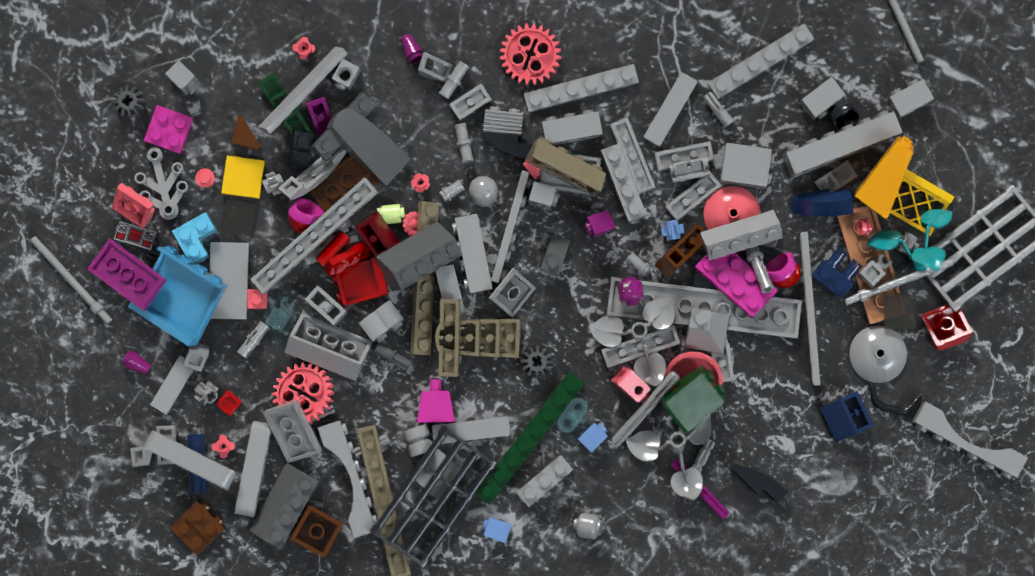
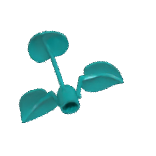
[867,209,953,272]

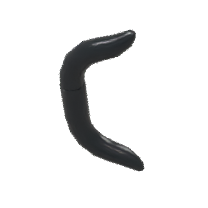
[869,382,922,415]

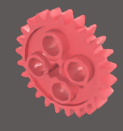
[500,23,561,86]
[272,362,335,424]

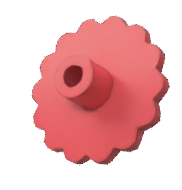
[403,211,418,236]

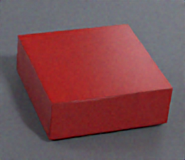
[216,390,243,417]

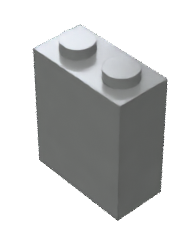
[720,143,775,189]

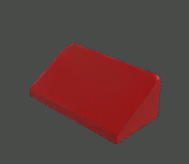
[315,231,351,267]

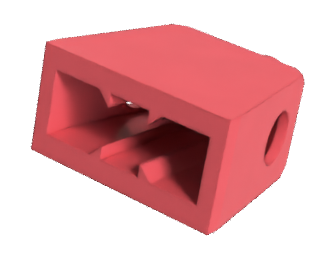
[610,366,651,403]

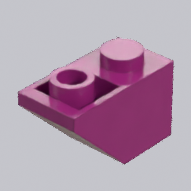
[584,210,615,238]

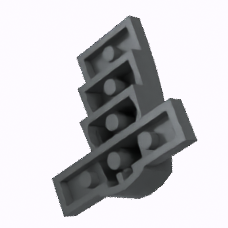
[311,92,411,187]

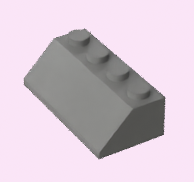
[285,313,373,381]

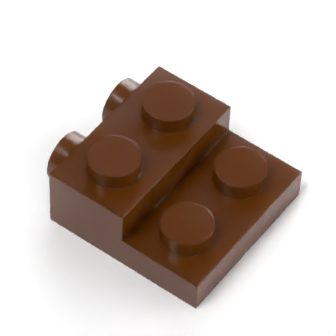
[171,501,226,556]

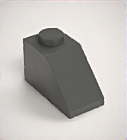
[540,235,571,277]

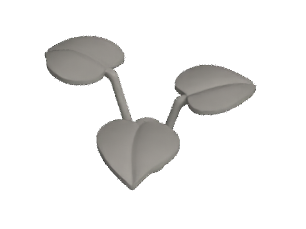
[589,297,675,387]
[626,415,712,500]

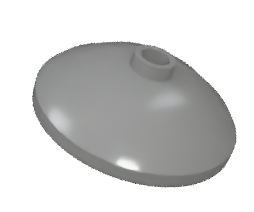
[849,325,907,383]

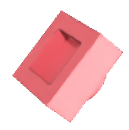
[523,162,541,181]
[247,289,267,309]

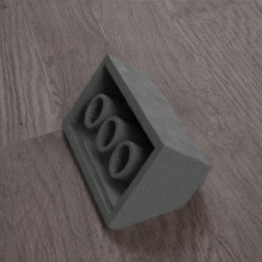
[375,222,463,291]
[249,463,320,549]

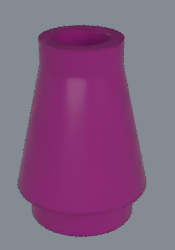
[401,34,423,64]
[121,350,151,375]

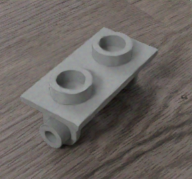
[669,157,710,182]

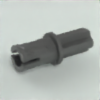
[374,342,411,371]

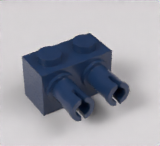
[811,247,863,299]

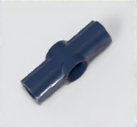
[187,434,207,493]

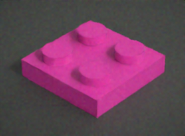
[144,105,193,154]

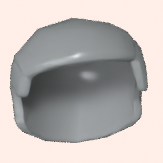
[469,176,499,207]

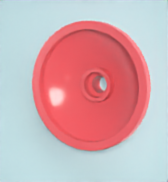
[703,186,761,230]
[665,352,723,385]

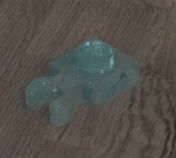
[265,297,295,333]

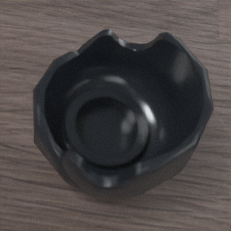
[830,102,861,130]

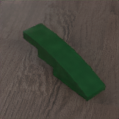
[258,72,316,140]

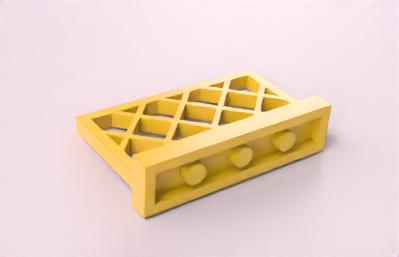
[890,170,954,236]

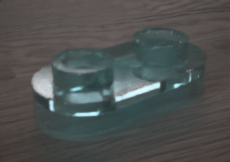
[557,398,588,433]

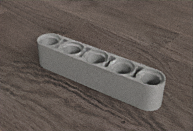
[235,421,272,517]
[143,430,237,490]

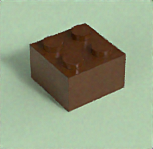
[291,505,345,558]

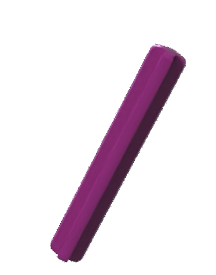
[671,458,729,519]

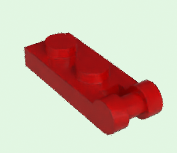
[325,241,372,277]

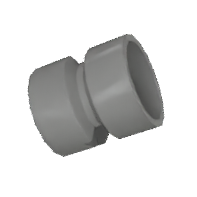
[403,424,432,457]

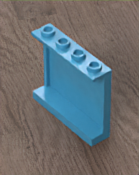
[128,245,228,346]

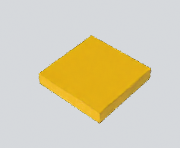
[221,156,265,199]

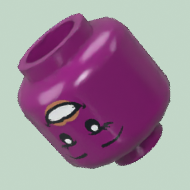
[617,277,644,306]

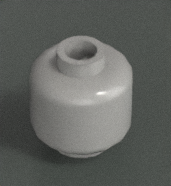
[573,513,603,540]

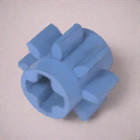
[660,220,684,241]

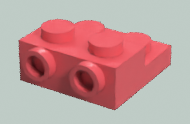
[112,183,155,229]

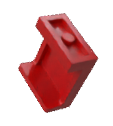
[332,257,389,306]

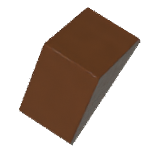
[231,115,262,152]

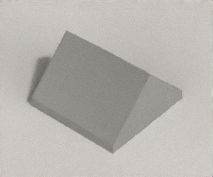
[489,268,536,318]

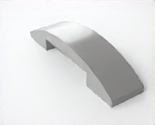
[278,145,347,200]

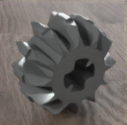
[112,85,146,118]
[521,346,553,379]

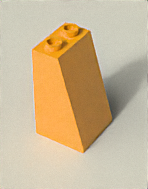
[855,135,914,219]

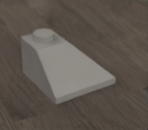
[685,308,729,354]

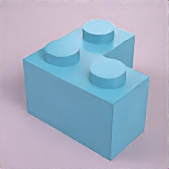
[172,212,217,265]

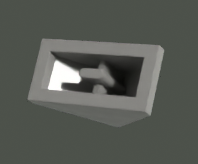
[418,52,452,83]

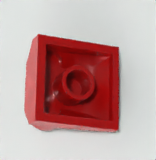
[921,304,973,350]

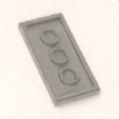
[209,242,249,320]

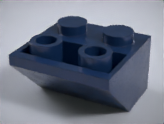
[820,391,874,442]

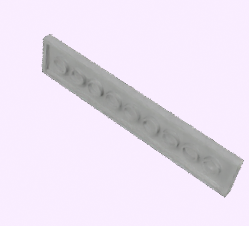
[607,277,802,339]

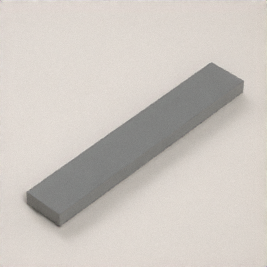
[258,47,347,134]

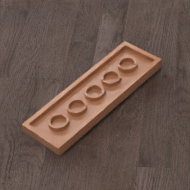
[836,205,907,325]

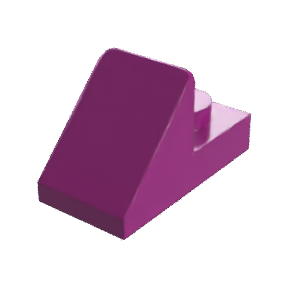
[306,97,332,137]

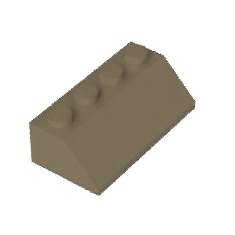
[525,138,606,196]

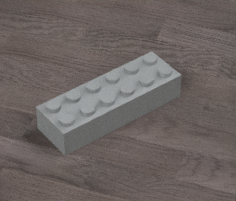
[782,110,903,179]

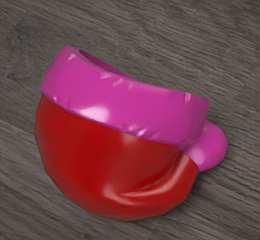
[288,198,324,235]
[765,253,801,288]

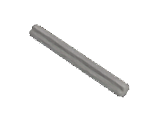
[612,371,679,446]

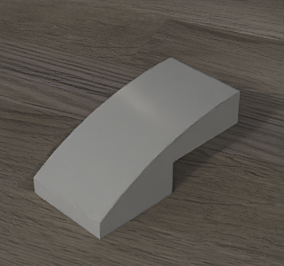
[815,160,859,193]

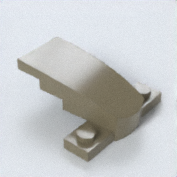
[435,299,521,377]

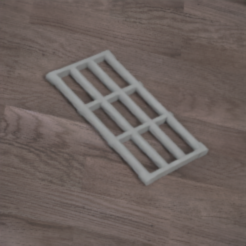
[912,185,1035,312]

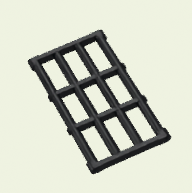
[369,426,498,568]

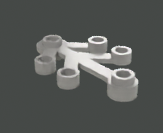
[134,148,189,220]

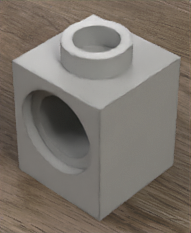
[332,59,361,91]
[183,342,210,372]

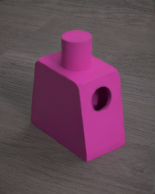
[417,380,455,423]

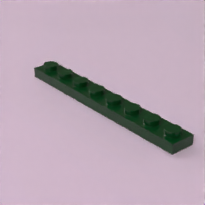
[475,372,584,505]

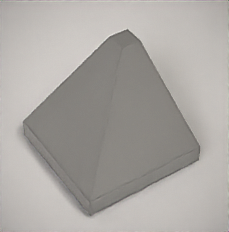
[130,446,153,467]

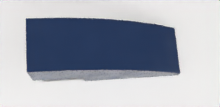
[791,189,854,216]

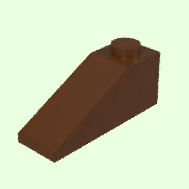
[655,223,705,278]

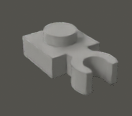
[858,253,892,288]

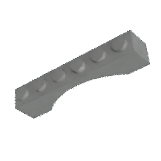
[912,402,1028,479]
[318,420,378,538]

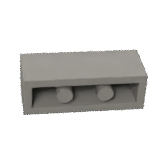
[542,110,603,146]
[516,455,573,507]

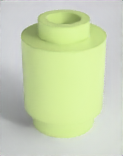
[377,204,405,224]

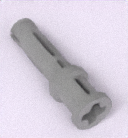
[745,246,774,293]

